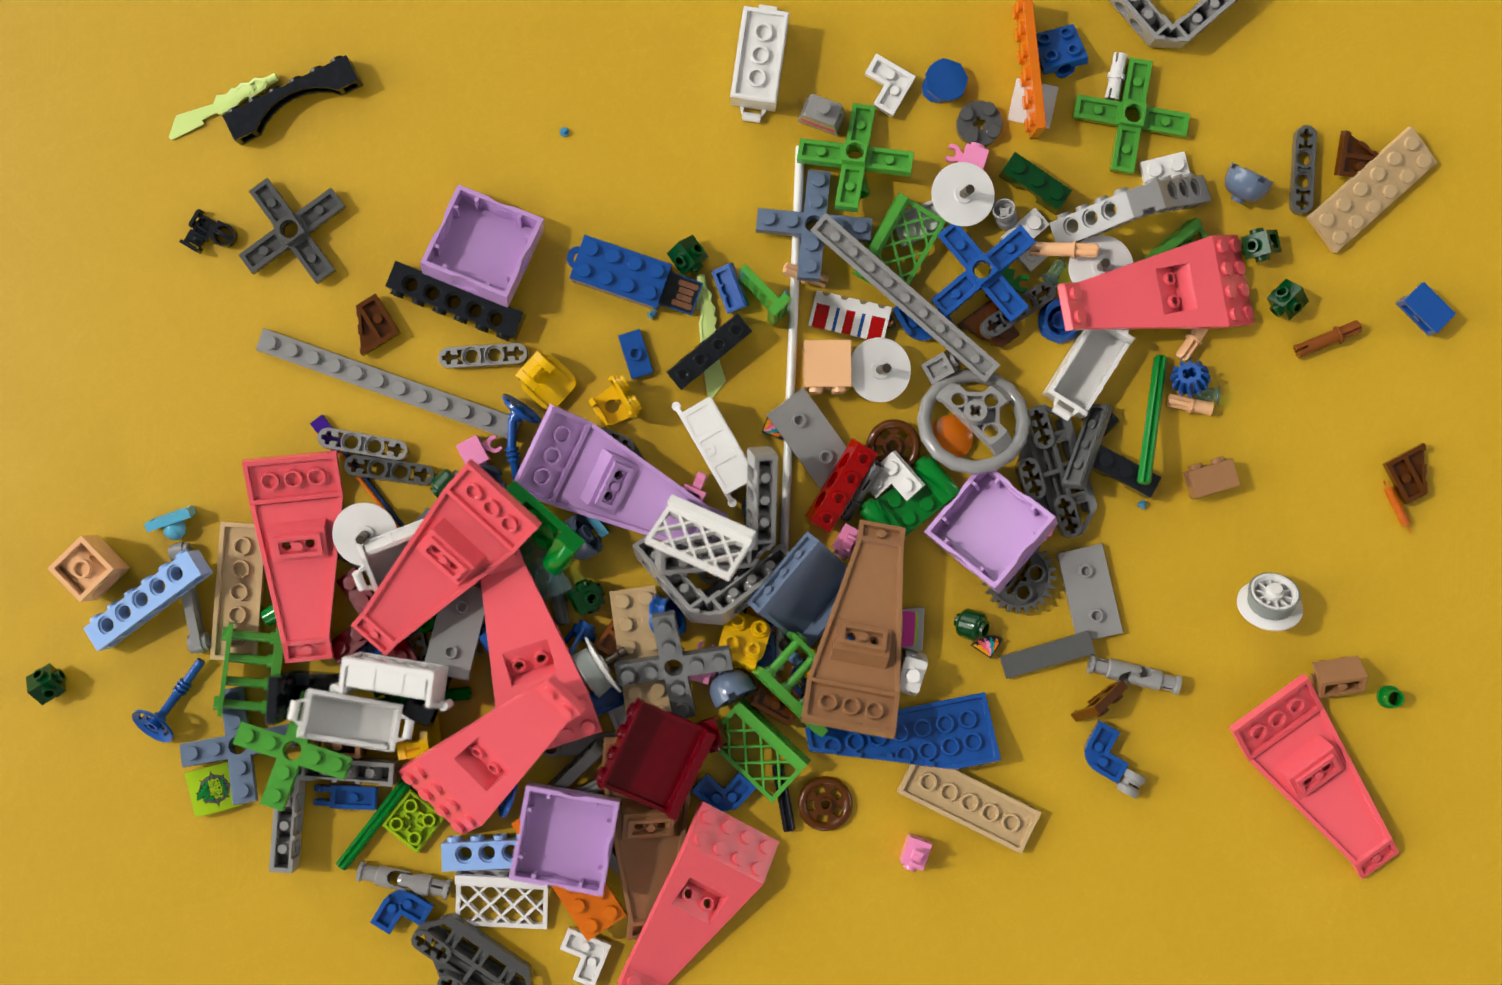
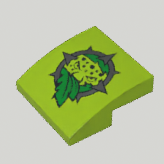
[184,761,243,818]

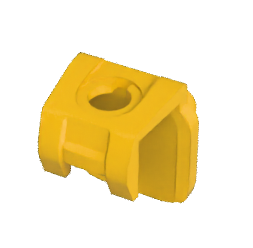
[515,350,576,410]
[588,375,643,428]
[719,612,771,673]
[396,712,442,760]

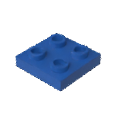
[1036,24,1088,78]

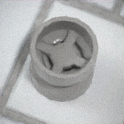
[992,198,1018,230]
[1116,768,1147,799]

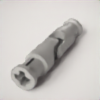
[1086,654,1182,695]
[356,861,452,900]

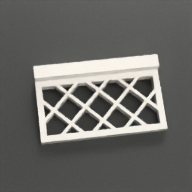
[645,495,756,581]
[455,869,549,929]

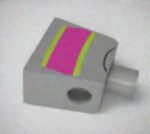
[797,94,846,137]
[901,606,925,652]

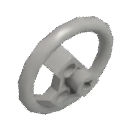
[917,369,1030,475]

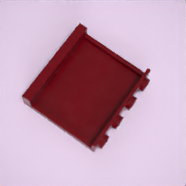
[596,698,716,821]

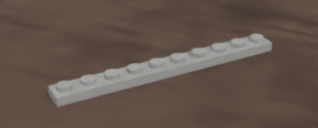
[810,213,1000,382]

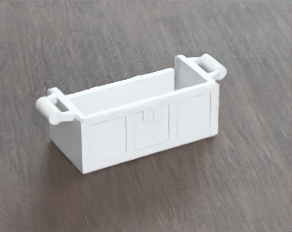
[730,4,789,123]
[1041,329,1135,421]
[672,396,747,507]
[352,519,423,592]
[330,652,454,711]
[287,688,415,752]

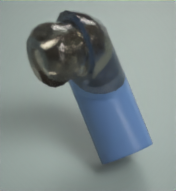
[779,638,804,670]

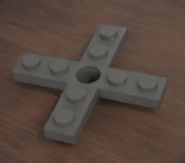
[239,178,347,284]
[614,610,734,718]

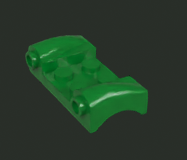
[860,455,960,536]
[505,480,585,575]

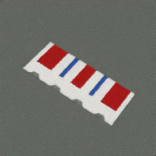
[808,290,892,339]

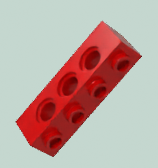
[805,438,878,533]

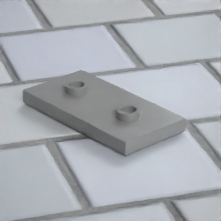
[766,387,846,489]
[1056,543,1123,640]
[424,586,485,681]

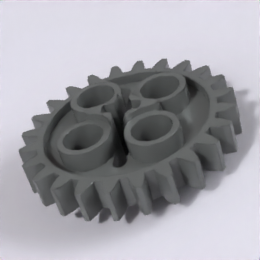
[982,546,1057,614]

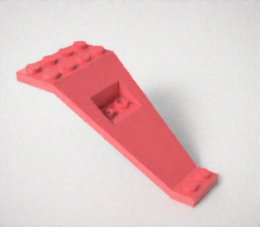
[1057,234,1255,331]
[242,450,344,664]
[351,459,542,656]
[480,547,602,750]
[397,674,586,835]
[1228,674,1399,879]
[617,801,779,985]

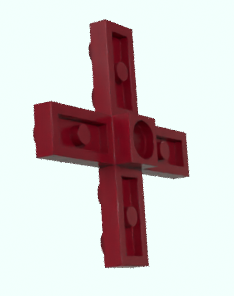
[331,567,421,664]

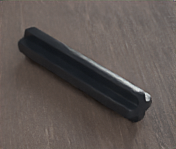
[772,763,795,832]

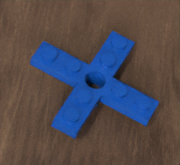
[931,224,1036,323]

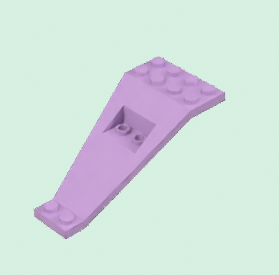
[514,404,728,541]

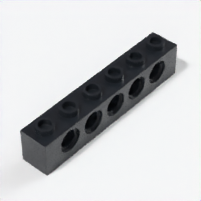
[385,261,526,342]

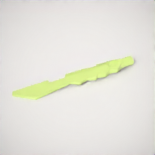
[169,73,279,140]
[696,274,726,398]

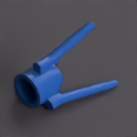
[564,619,597,656]

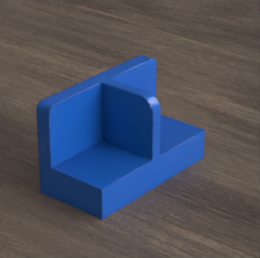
[1396,282,1455,336]

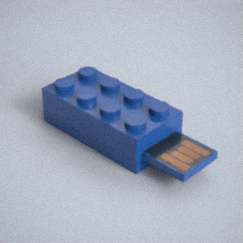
[567,234,703,316]

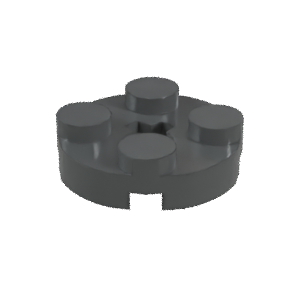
[956,101,1002,147]

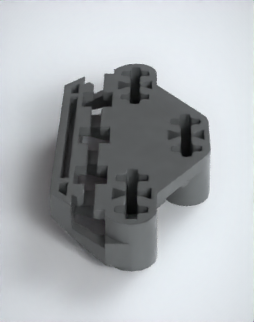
[1015,404,1098,537]
[411,913,532,985]

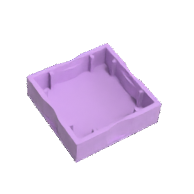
[420,184,544,308]
[924,471,1058,594]
[509,782,621,896]

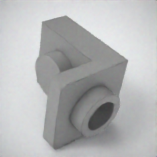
[921,350,960,385]

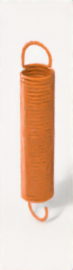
[1383,479,1411,533]

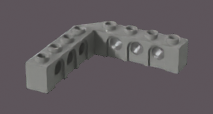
[1109,0,1238,49]
[1049,173,1212,243]
[655,446,778,575]
[632,535,789,625]
[269,757,400,873]

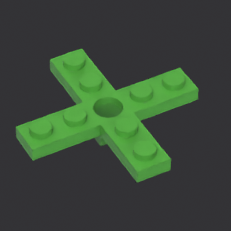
[1072,57,1190,175]
[797,103,914,212]
[233,691,353,811]

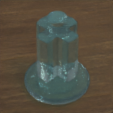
[1041,258,1066,287]
[1193,385,1221,405]

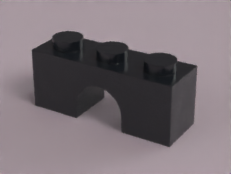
[1092,445,1162,498]

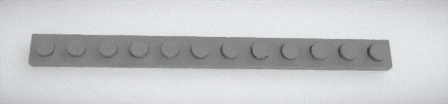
[256,328,523,439]

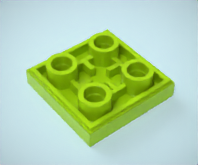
[382,788,445,853]

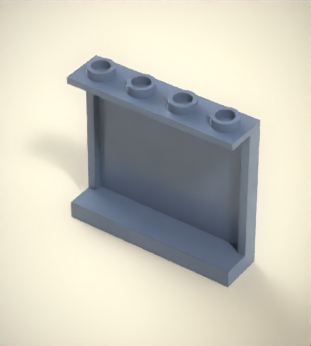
[747,531,847,648]

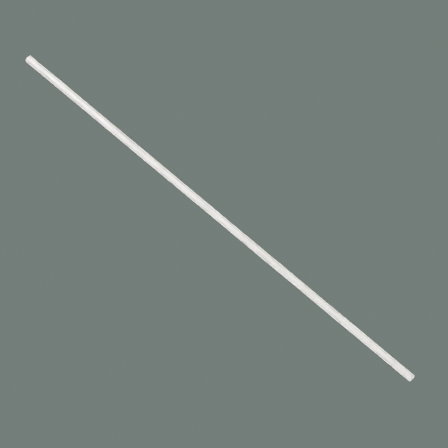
[776,146,804,670]

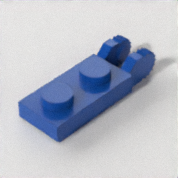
[313,784,379,810]

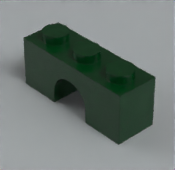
[998,152,1072,214]

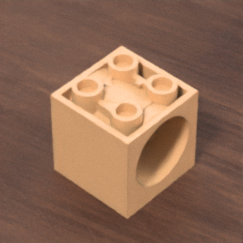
[803,340,851,395]
[47,535,130,602]

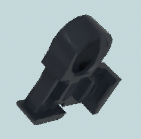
[179,209,238,254]

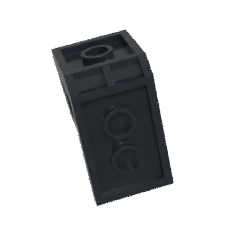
[265,670,340,725]

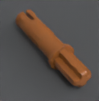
[1293,320,1362,359]

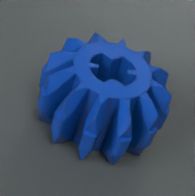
[1170,358,1211,399]

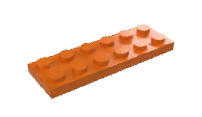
[1012,0,1046,139]
[511,818,627,941]

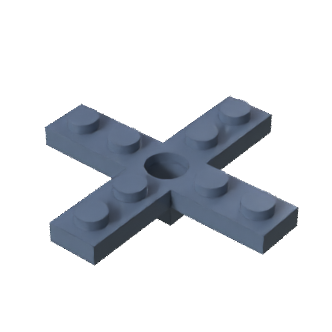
[756,170,872,282]
[180,686,299,805]

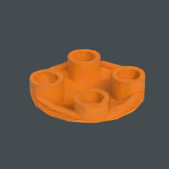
[932,415,974,458]

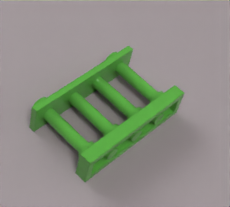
[213,622,283,718]
[751,631,829,737]

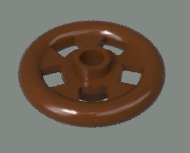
[866,419,921,468]
[798,776,853,831]

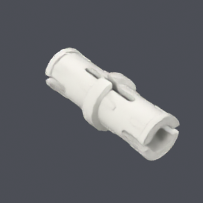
[1104,52,1128,101]

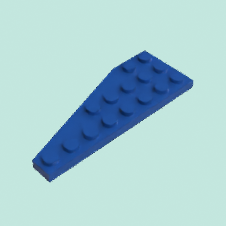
[805,692,1001,770]

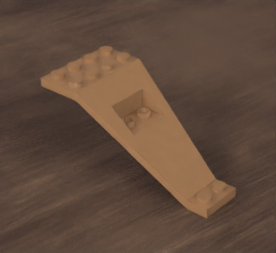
[801,519,906,739]
[602,737,692,940]

